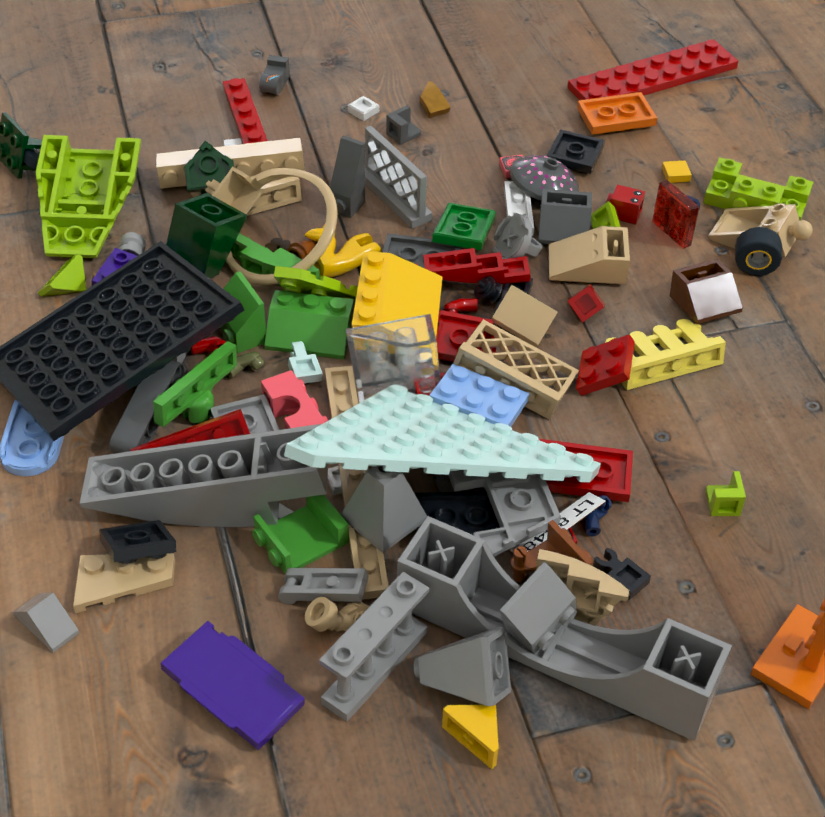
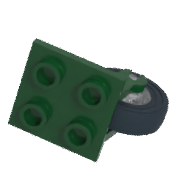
[0,112,42,179]

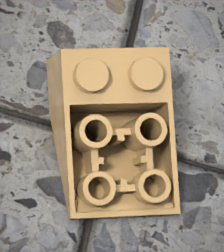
[549,226,630,284]

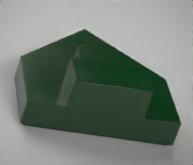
[184,141,234,195]

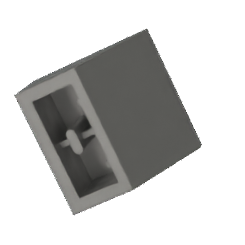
[538,189,592,245]

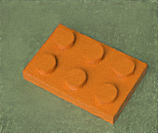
[577,92,657,135]

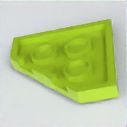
[274,266,358,306]

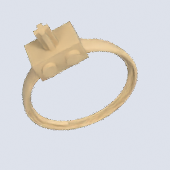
[205,167,338,286]

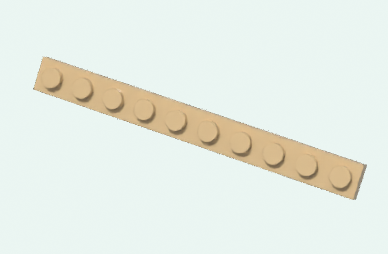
[325,366,389,599]

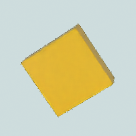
[662,160,692,183]

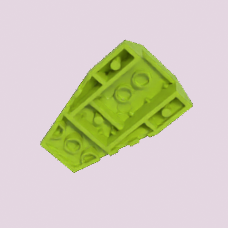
[36,135,141,258]

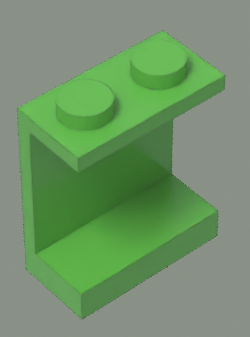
[252,495,349,573]

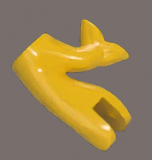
[305,224,382,278]

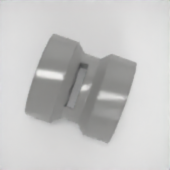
[119,232,146,256]

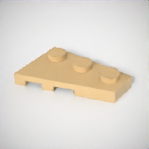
[73,553,175,614]

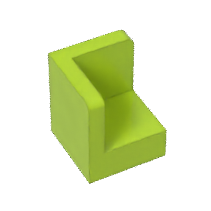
[706,471,746,516]

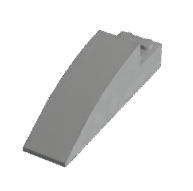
[79,424,328,527]

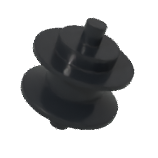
[474,276,503,305]

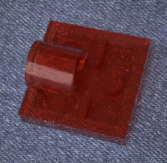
[652,180,699,249]

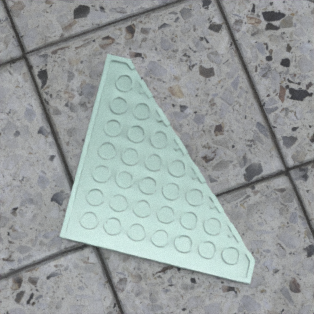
[284,385,601,482]

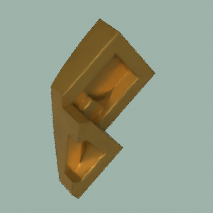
[419,81,451,118]

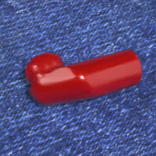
[443,299,478,313]
[191,336,226,355]

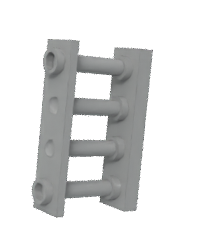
[319,572,429,722]

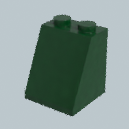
[166,193,247,278]

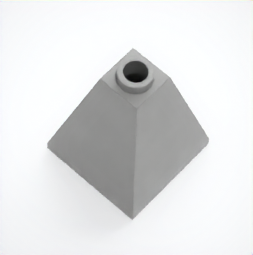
[341,465,427,553]
[414,626,511,706]

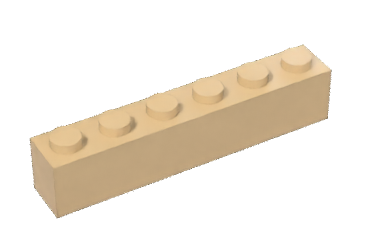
[156,138,305,189]

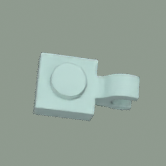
[288,341,323,384]

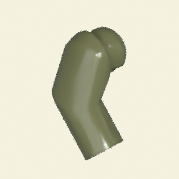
[226,351,265,379]

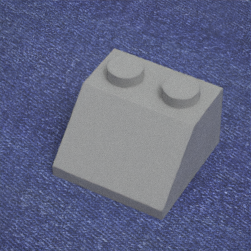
[500,562,577,655]

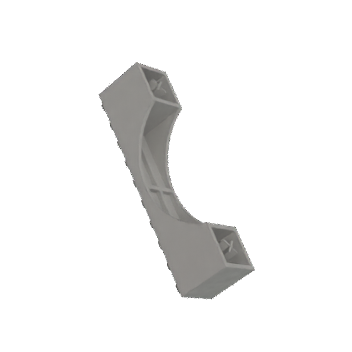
[397,516,732,741]

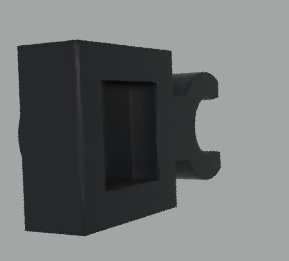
[593,548,651,600]

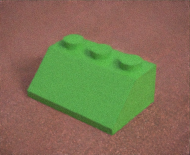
[265,290,354,359]

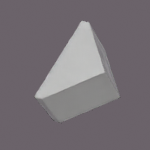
[13,593,79,653]

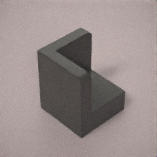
[386,106,421,145]

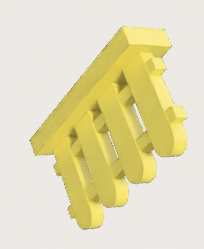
[605,319,726,390]

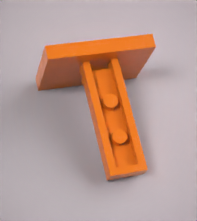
[750,599,825,709]

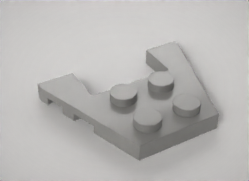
[448,470,561,557]

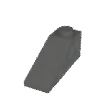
[330,135,365,218]

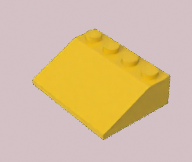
[352,251,442,354]

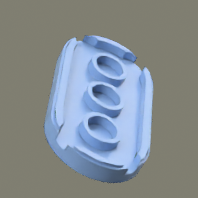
[0,400,65,476]

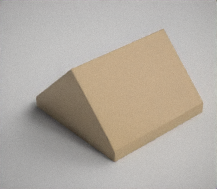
[491,285,558,348]

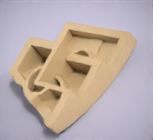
[536,549,629,626]

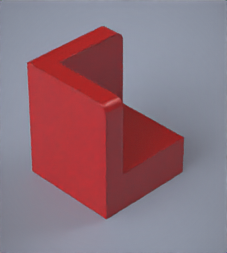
[568,284,605,322]

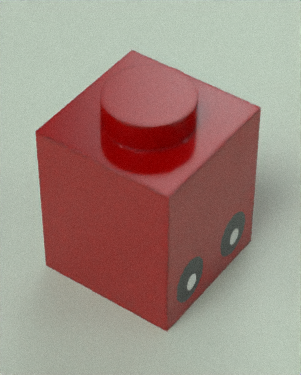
[606,184,646,225]

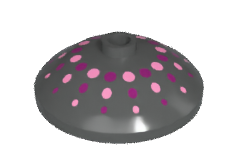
[510,155,579,201]

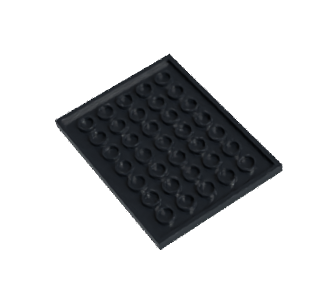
[0,241,245,441]

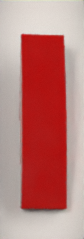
[423,248,531,284]

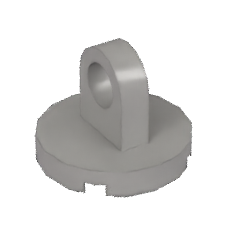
[493,213,543,259]

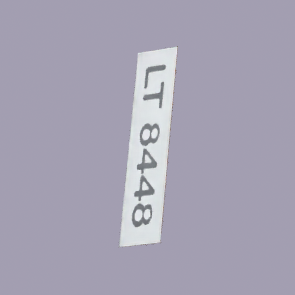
[510,492,606,553]

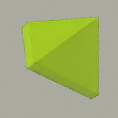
[37,253,86,297]

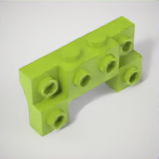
[703,157,813,220]

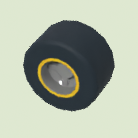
[735,227,782,276]

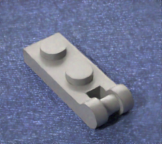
[278,568,369,604]

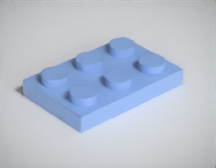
[429,364,529,427]

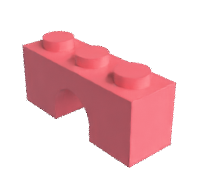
[261,370,329,429]

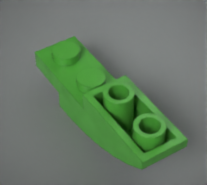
[231,233,320,287]

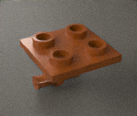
[511,520,593,582]

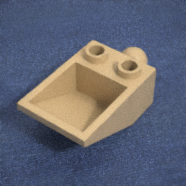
[708,204,813,258]

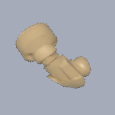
[305,597,369,632]

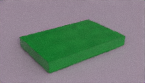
[432,203,496,251]

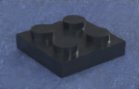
[547,129,605,174]
[99,520,176,564]

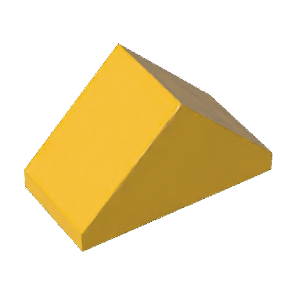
[442,705,499,770]

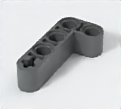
[109,360,188,454]

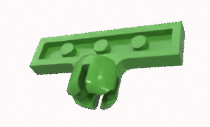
[153,341,237,427]

